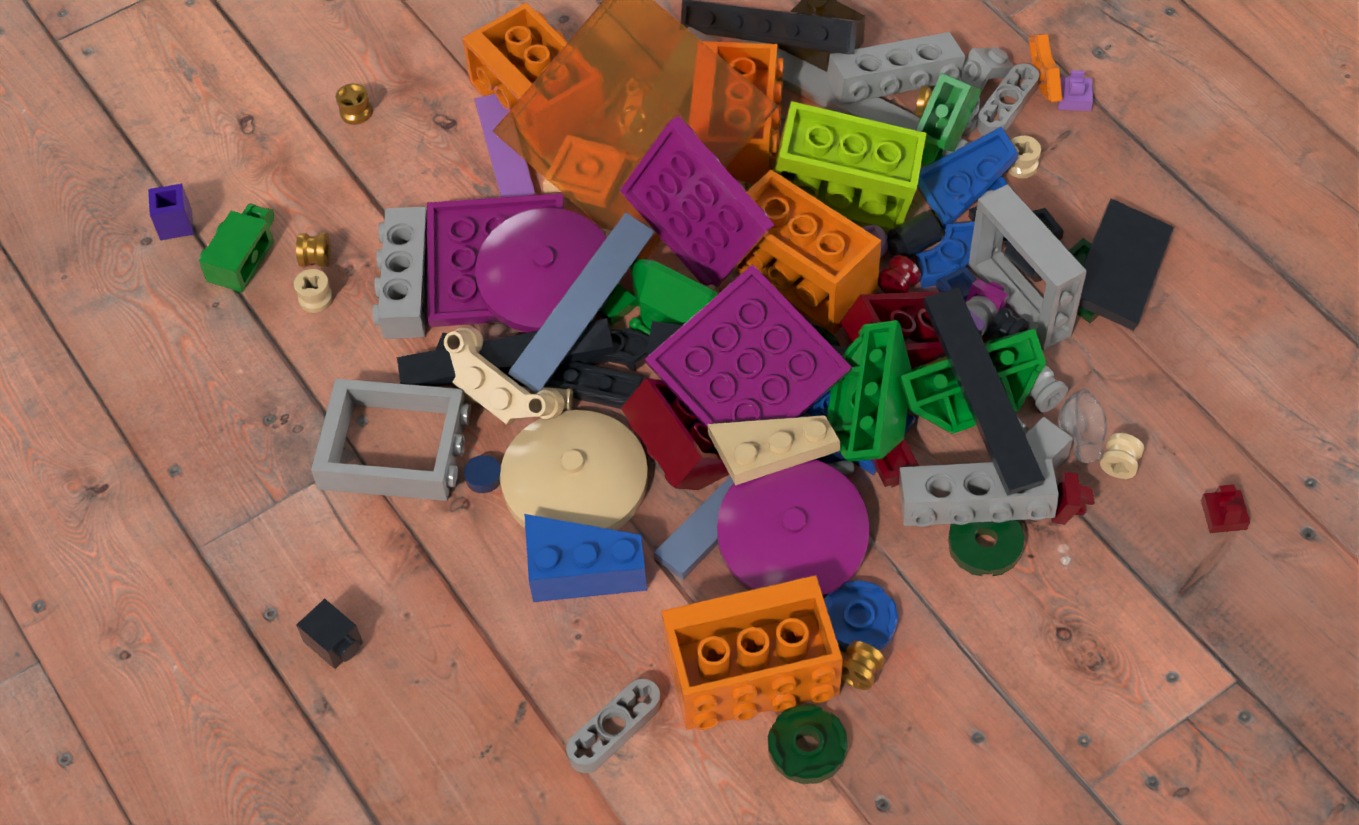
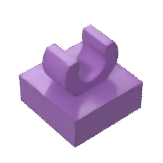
[1058,70,1093,111]

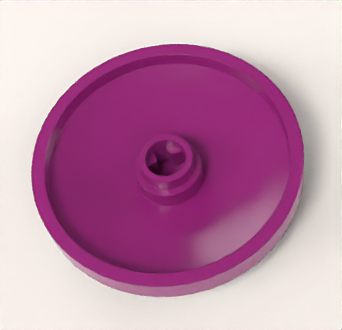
[475,208,610,333]
[717,460,870,599]

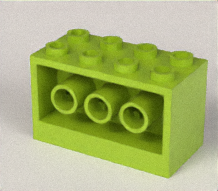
[773,101,926,231]

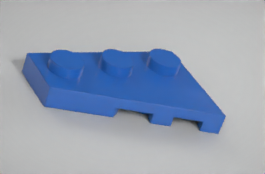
[917,127,1019,231]

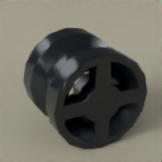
[986,307,1030,340]

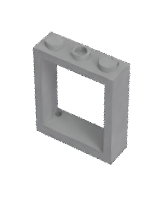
[969,184,1087,351]
[311,379,471,501]

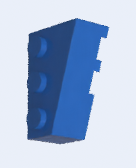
[524,514,647,602]

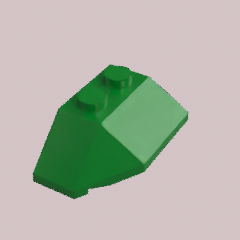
[630,258,718,329]
[827,320,912,462]
[899,329,1046,434]

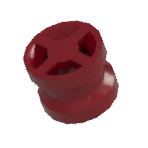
[878,255,921,293]

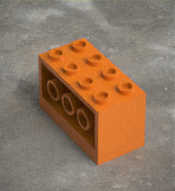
[462,2,607,159]
[689,41,784,188]
[735,170,881,335]
[661,575,843,730]

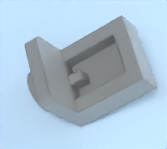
[961,47,1014,90]

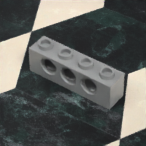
[827,32,965,104]
[373,207,427,339]
[899,459,1059,527]

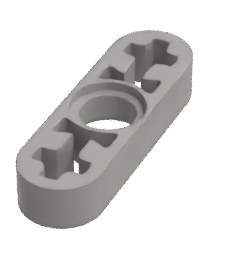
[977,63,1039,136]
[566,679,661,773]

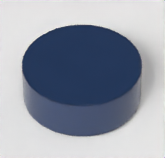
[464,455,501,493]

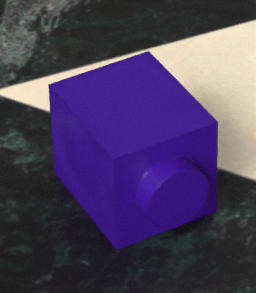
[148,183,194,240]

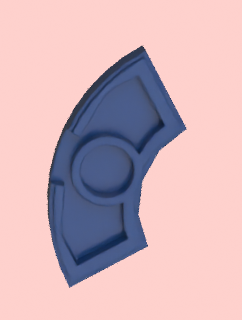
[916,222,975,288]

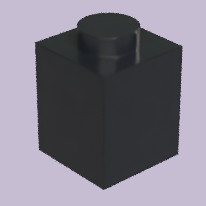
[296,598,363,669]

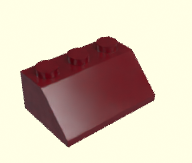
[621,378,730,490]

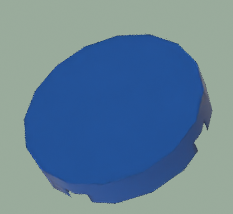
[824,580,898,653]

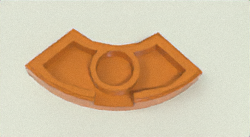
[1028,34,1062,102]

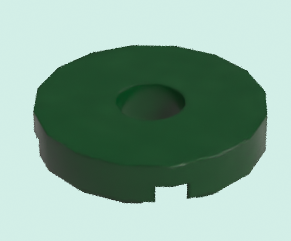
[948,520,1025,576]
[768,704,848,784]

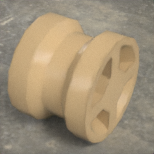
[1007,136,1041,178]
[293,269,333,313]
[1100,433,1144,479]

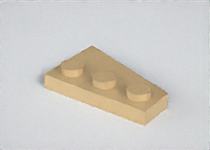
[708,416,840,485]

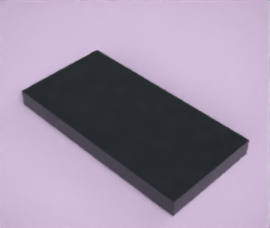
[1079,198,1174,331]

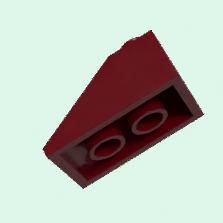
[840,291,944,369]

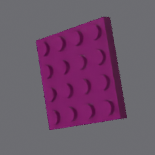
[619,115,775,287]
[427,193,564,327]
[645,264,852,428]

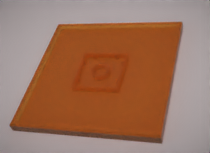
[492,0,778,260]

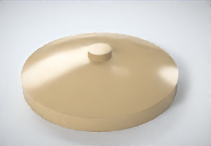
[500,410,648,530]

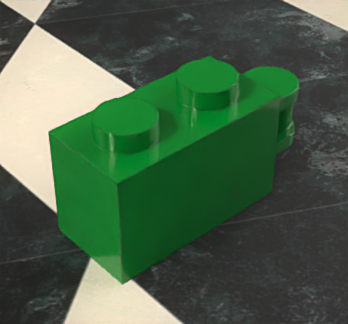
[916,73,982,166]
[199,203,274,293]

